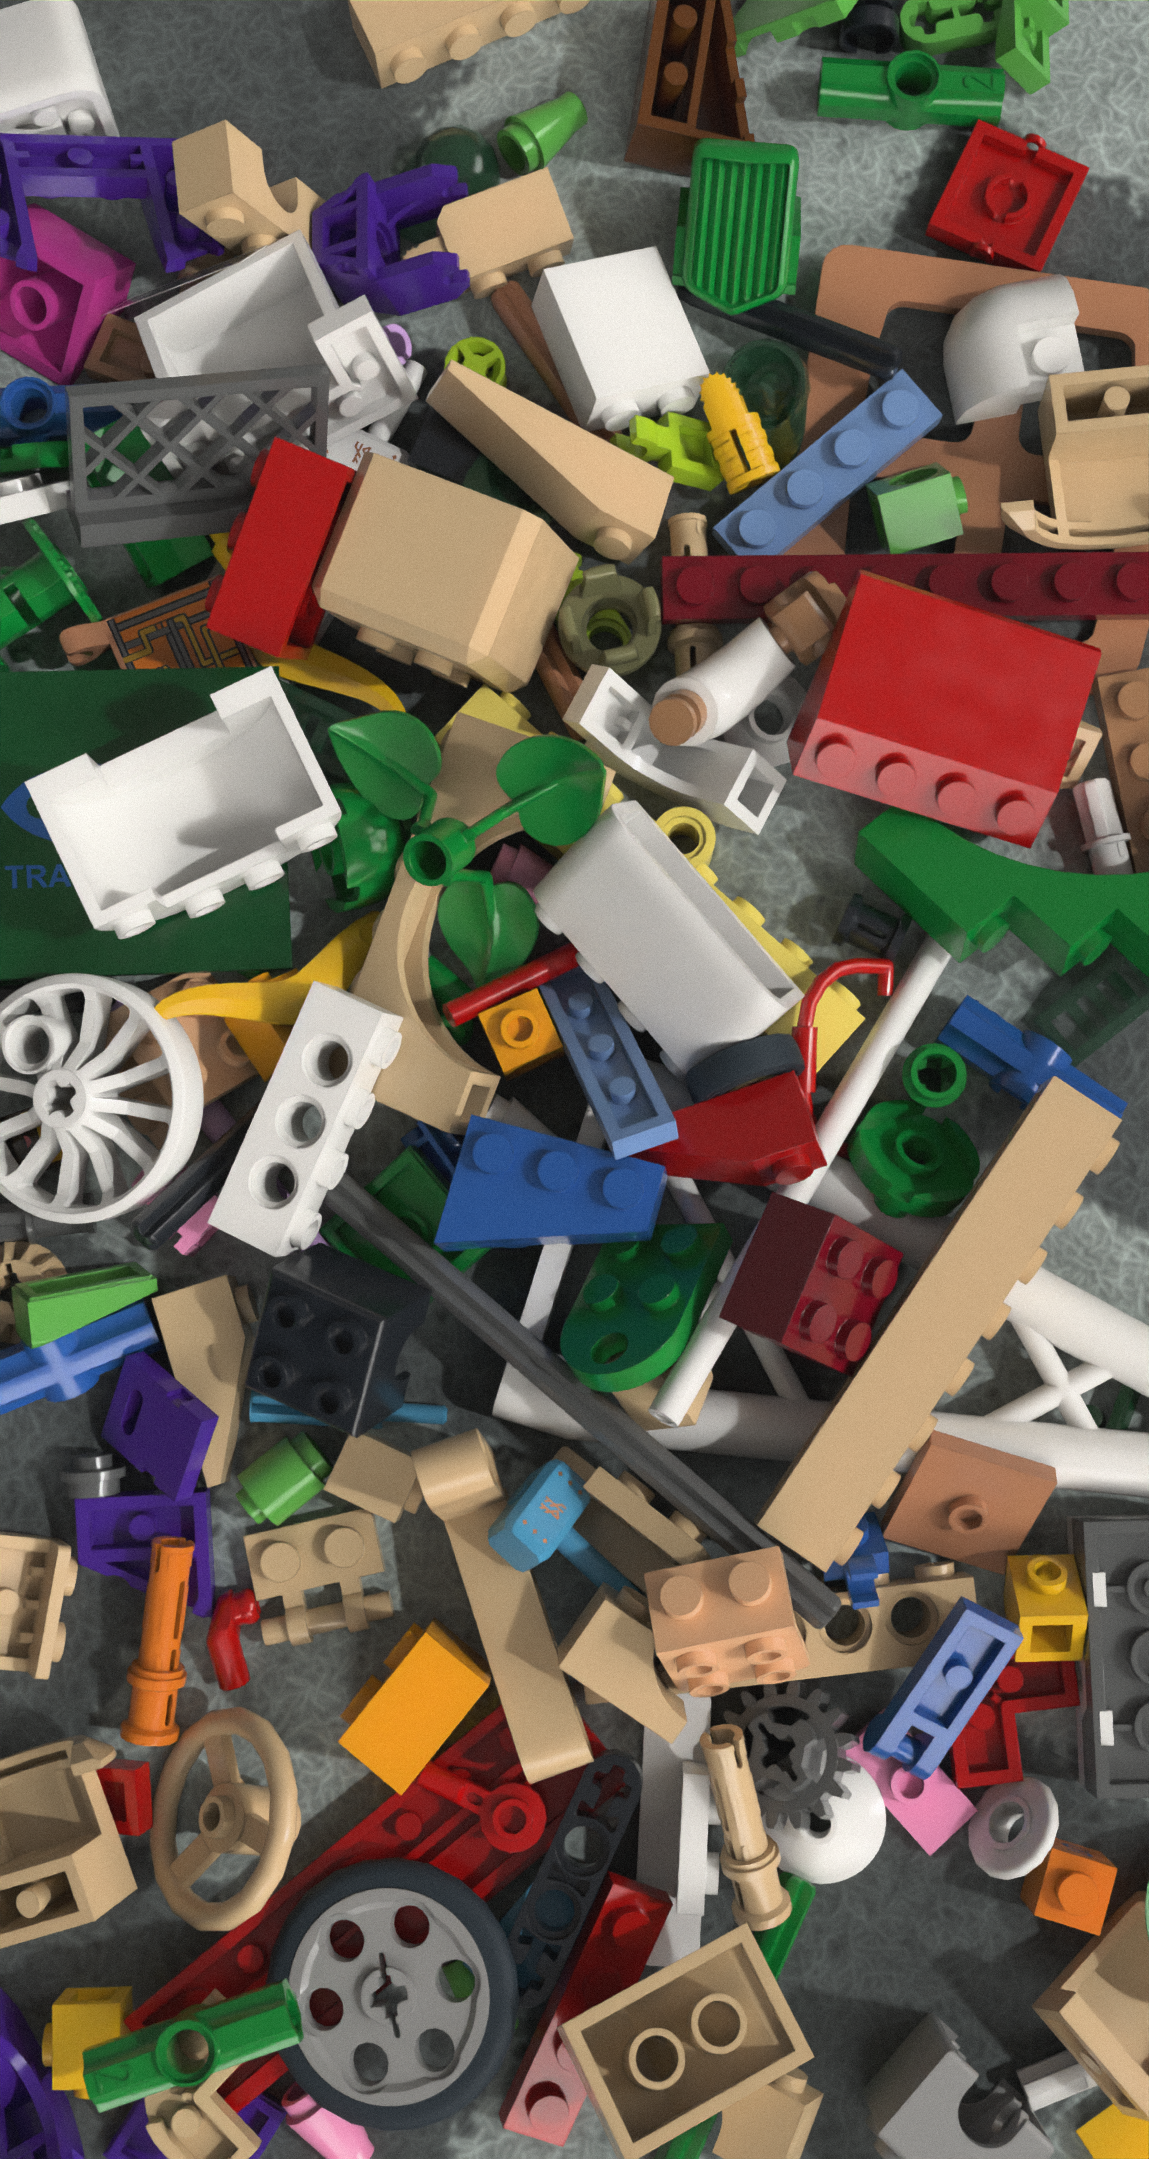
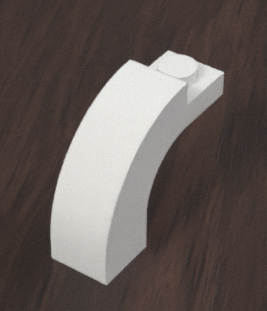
[562,664,787,835]

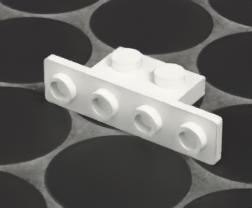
[636,1693,721,1967]

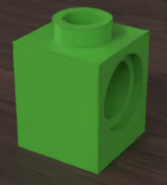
[865,462,968,554]

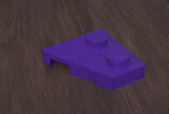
[75,1487,216,1618]

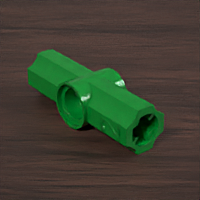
[816,50,1006,131]
[82,1978,304,2113]

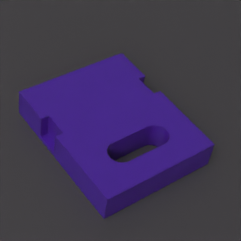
[101,1351,219,1502]

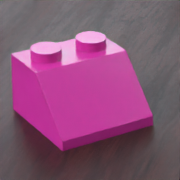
[0,203,136,385]

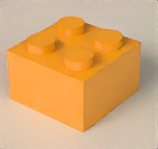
[338,1617,492,1796]

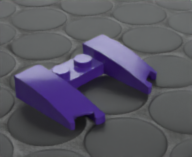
[0,133,225,273]

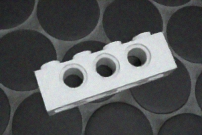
[207,981,403,1257]

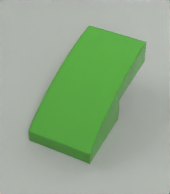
[995,0,1069,95]

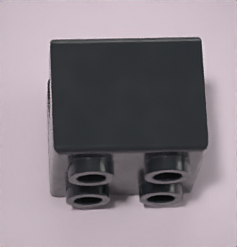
[244,1243,432,1438]

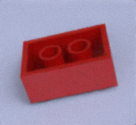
[205,437,357,660]

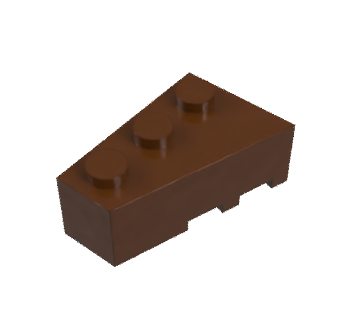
[624,0,755,177]

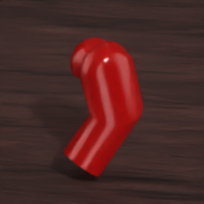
[206,1588,261,1691]

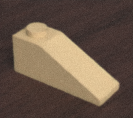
[151,1274,259,1488]

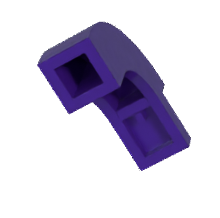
[0,1987,85,2159]

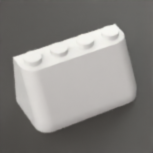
[533,800,805,1082]

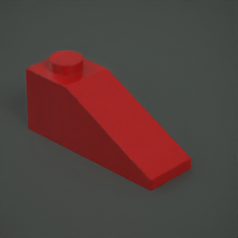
[608,1070,828,1186]

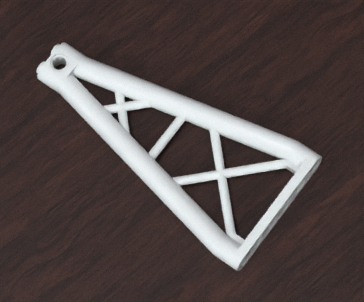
[492,1059,1149,1498]

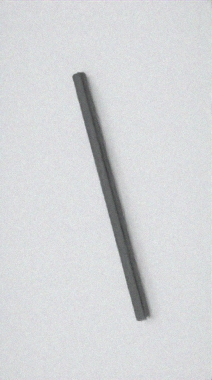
[283,1166,842,1629]

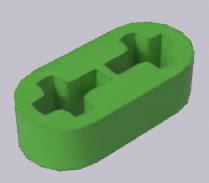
[899,0,1003,56]

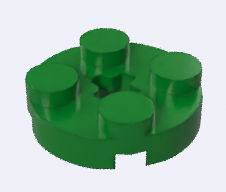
[847,1100,980,1219]

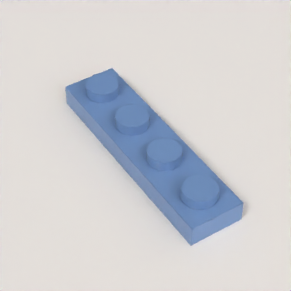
[712,369,943,556]
[536,966,679,1160]

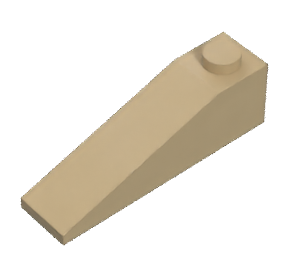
[426,359,674,565]

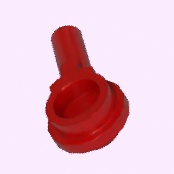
[417,1760,547,1853]

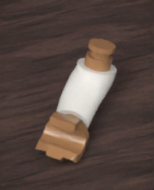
[649,571,847,746]

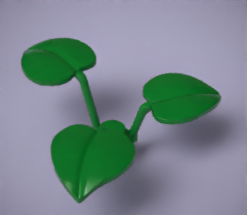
[328,710,607,988]

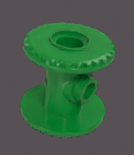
[0,517,103,672]

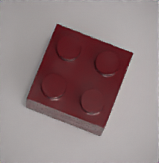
[719,1192,904,1377]

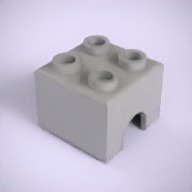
[863,2013,1054,2159]

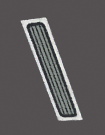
[101,245,268,316]

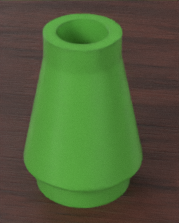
[497,91,588,176]

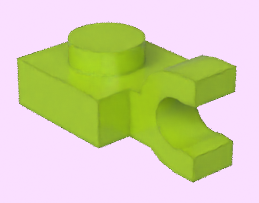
[610,411,724,491]

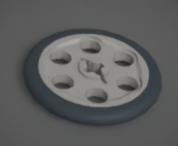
[266,1857,519,2131]

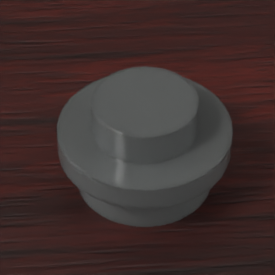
[59,1452,126,1499]

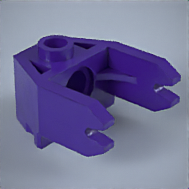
[312,163,470,316]

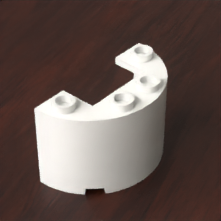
[24,666,342,939]

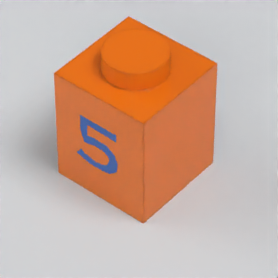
[1020,1838,1118,1936]

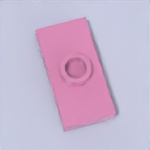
[846,1707,978,1856]

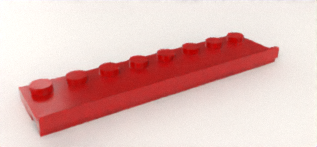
[123,1703,626,2113]

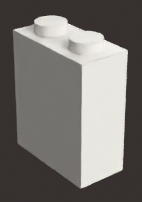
[531,246,710,432]

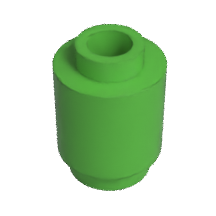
[235,1430,334,1526]

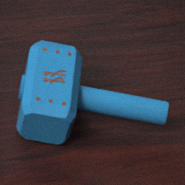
[488,1459,643,1594]

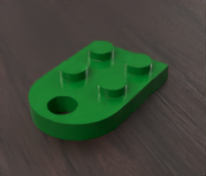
[560,1223,733,1392]

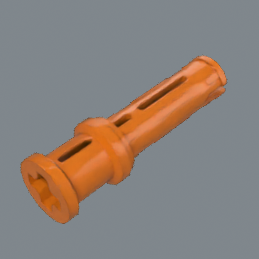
[119,1536,195,1746]

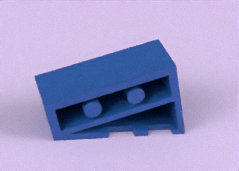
[434,1114,668,1252]

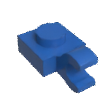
[820,1512,889,1610]

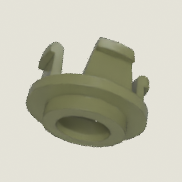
[558,564,661,677]

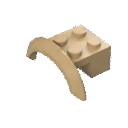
[1001,365,1149,550]
[0,1735,138,1949]

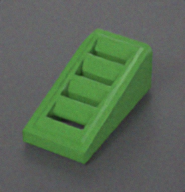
[11,1262,158,1349]

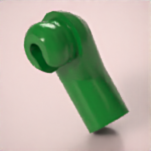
[428,955,476,1046]

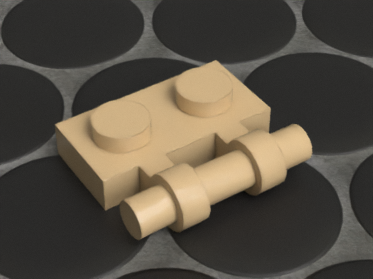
[243,1508,395,1647]

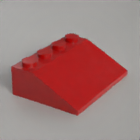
[786,569,1102,849]

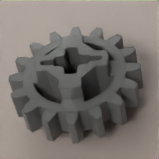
[723,1680,861,1831]

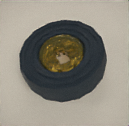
[685,1033,805,1104]

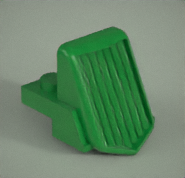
[672,138,801,316]

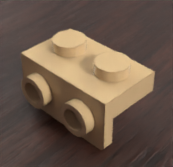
[0,1531,78,1680]

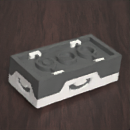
[1066,1514,1149,1799]

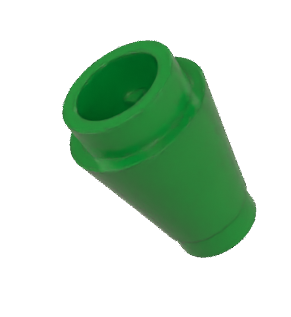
[902,1043,967,1108]

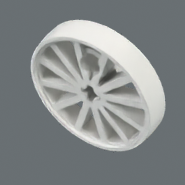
[0,973,204,1224]

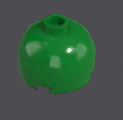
[310,783,413,914]

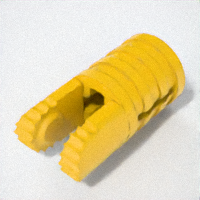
[699,372,781,495]

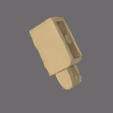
[402,167,574,299]

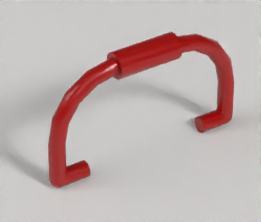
[792,958,894,1159]

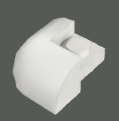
[943,274,1084,425]

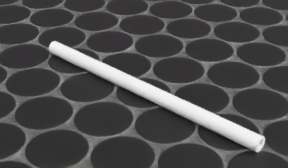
[648,934,951,1428]

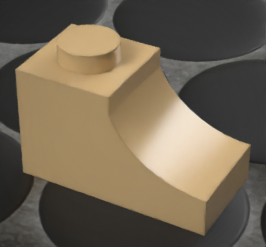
[558,1582,687,1744]

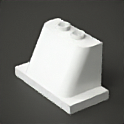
[134,229,419,479]

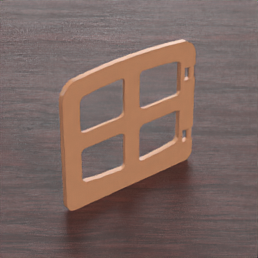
[766,245,1149,696]

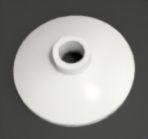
[761,1749,886,1884]

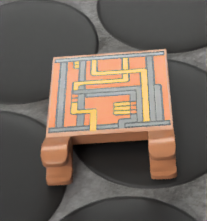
[59,576,257,669]

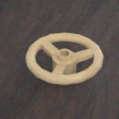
[149,1707,301,1931]

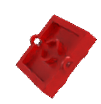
[925,119,1090,272]

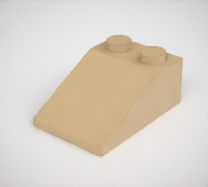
[557,1922,814,2159]

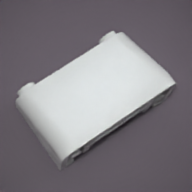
[0,0,120,137]

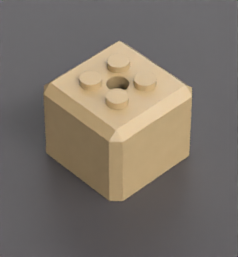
[312,452,579,693]

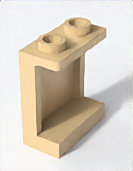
[1031,1891,1149,2121]

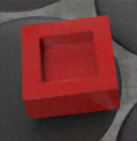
[96,1758,153,1836]

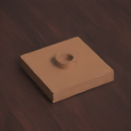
[881,1430,1057,1575]

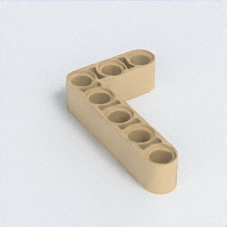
[411,1428,594,1784]

